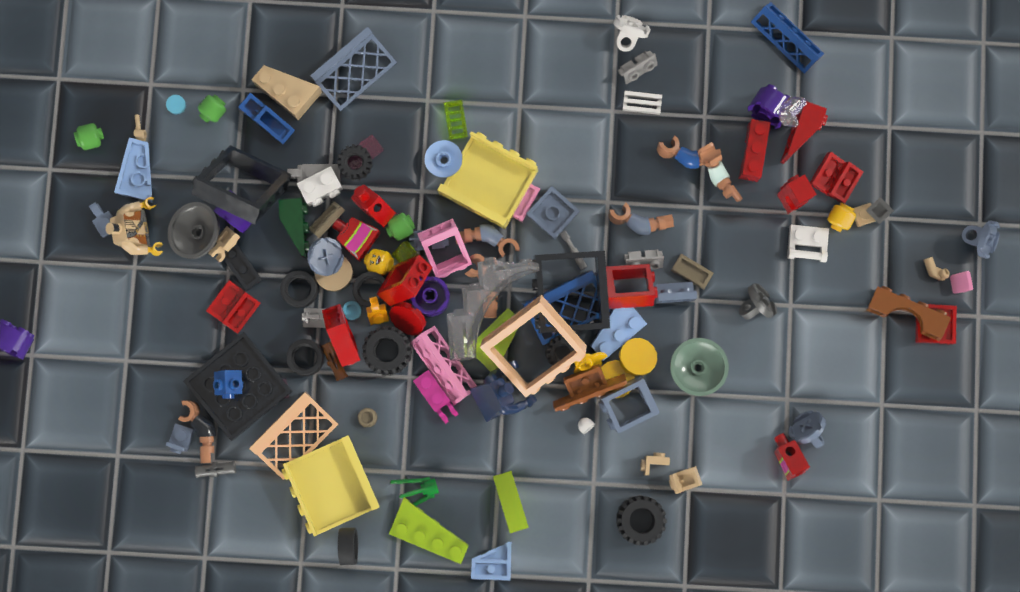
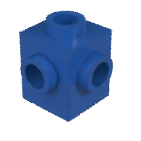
[213,370,243,399]

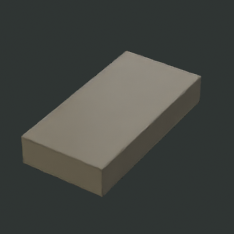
[309,202,345,238]
[671,254,714,290]

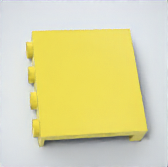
[437,131,538,229]
[281,435,380,537]

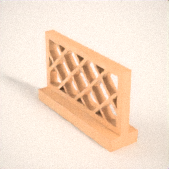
[249,391,338,480]

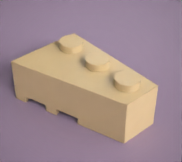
[252,65,322,120]

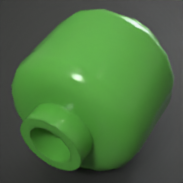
[198,94,226,123]
[74,123,104,150]
[386,213,415,241]

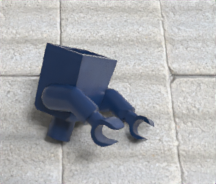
[470,360,537,422]

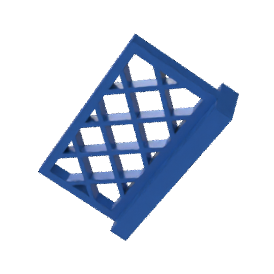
[522,270,611,345]

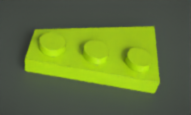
[467,308,518,372]

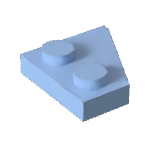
[471,542,512,581]

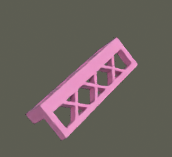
[410,326,477,405]

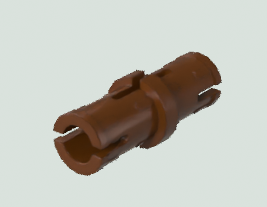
[321,342,348,381]

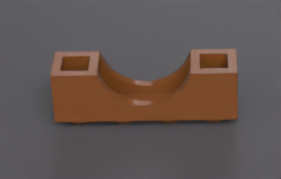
[867,286,951,341]

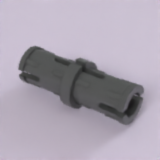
[195,461,236,478]

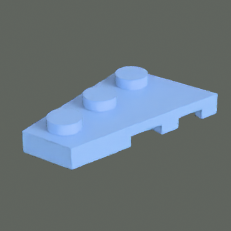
[114,137,153,203]

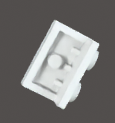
[297,166,343,207]

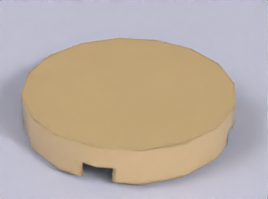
[314,257,353,292]

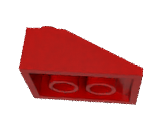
[780,101,828,164]

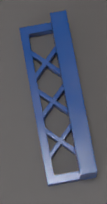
[751,2,824,74]

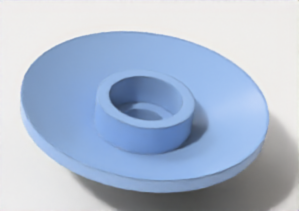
[425,140,463,178]

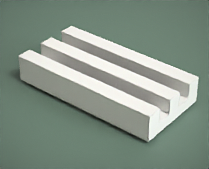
[622,91,662,115]

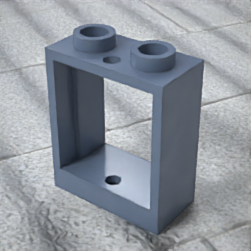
[598,376,660,434]

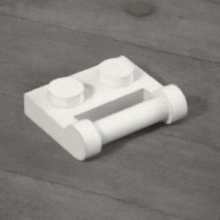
[787,225,829,262]

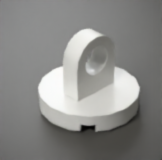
[613,15,651,52]

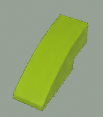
[493,471,529,533]

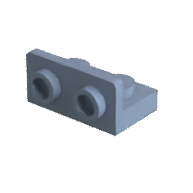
[655,282,697,304]

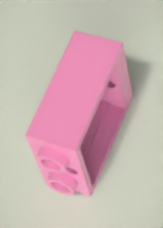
[417,218,472,278]

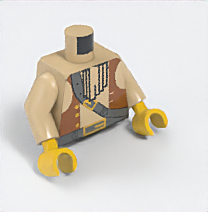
[106,197,163,256]

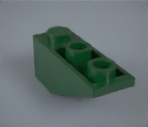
[279,198,310,258]

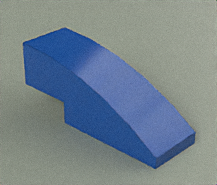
[237,93,295,144]

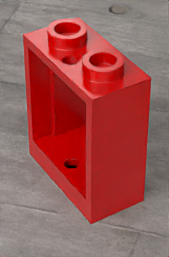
[377,255,433,306]
[606,264,658,309]
[322,304,360,367]

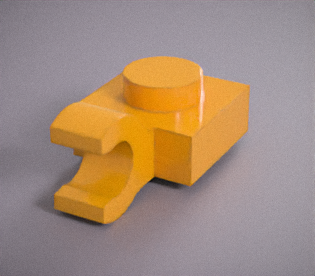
[366,296,389,325]

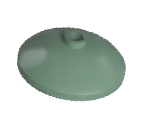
[670,338,729,396]

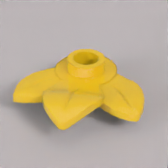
[574,352,608,373]

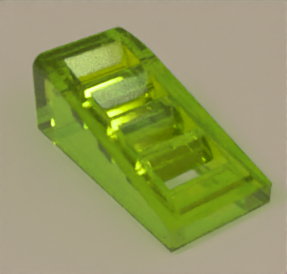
[443,100,468,140]

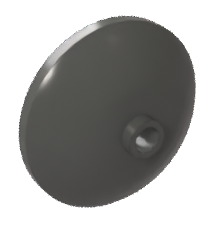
[168,202,220,259]

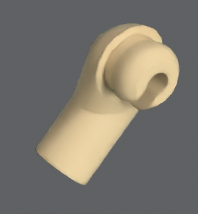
[923,257,950,281]

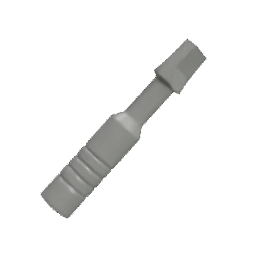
[560,231,587,271]

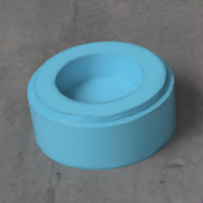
[166,95,186,115]
[342,301,362,321]

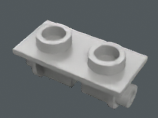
[618,50,657,85]
[624,249,664,270]
[302,308,326,328]

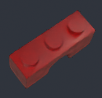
[739,119,770,182]
[777,175,817,214]

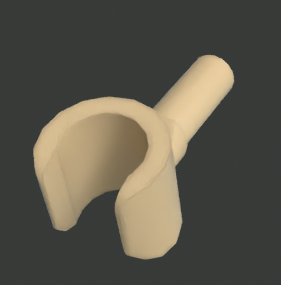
[134,115,147,141]

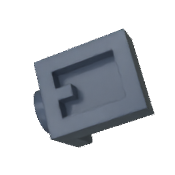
[165,423,195,454]

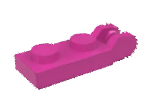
[413,370,459,424]

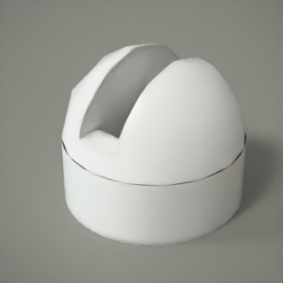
[578,418,595,434]

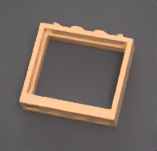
[480,295,587,397]

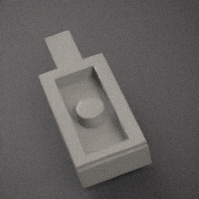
[287,164,341,184]

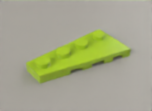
[389,497,469,564]

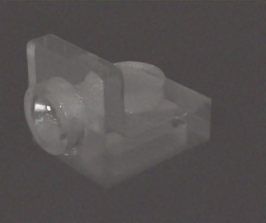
[776,97,807,127]

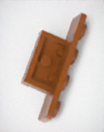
[553,364,627,412]

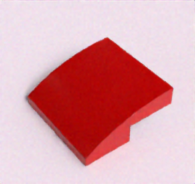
[810,152,863,204]
[206,280,261,334]

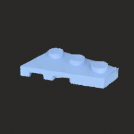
[590,307,647,361]

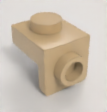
[640,452,670,476]
[669,466,703,494]

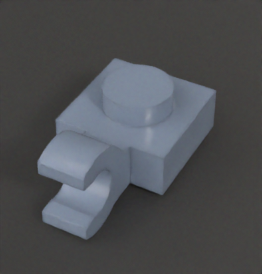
[89,202,113,238]

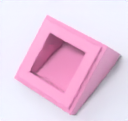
[950,271,973,294]

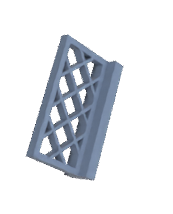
[310,27,397,112]

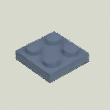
[526,186,580,240]

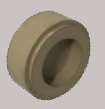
[358,408,378,427]

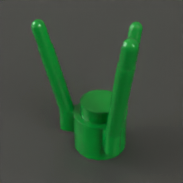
[390,477,439,506]

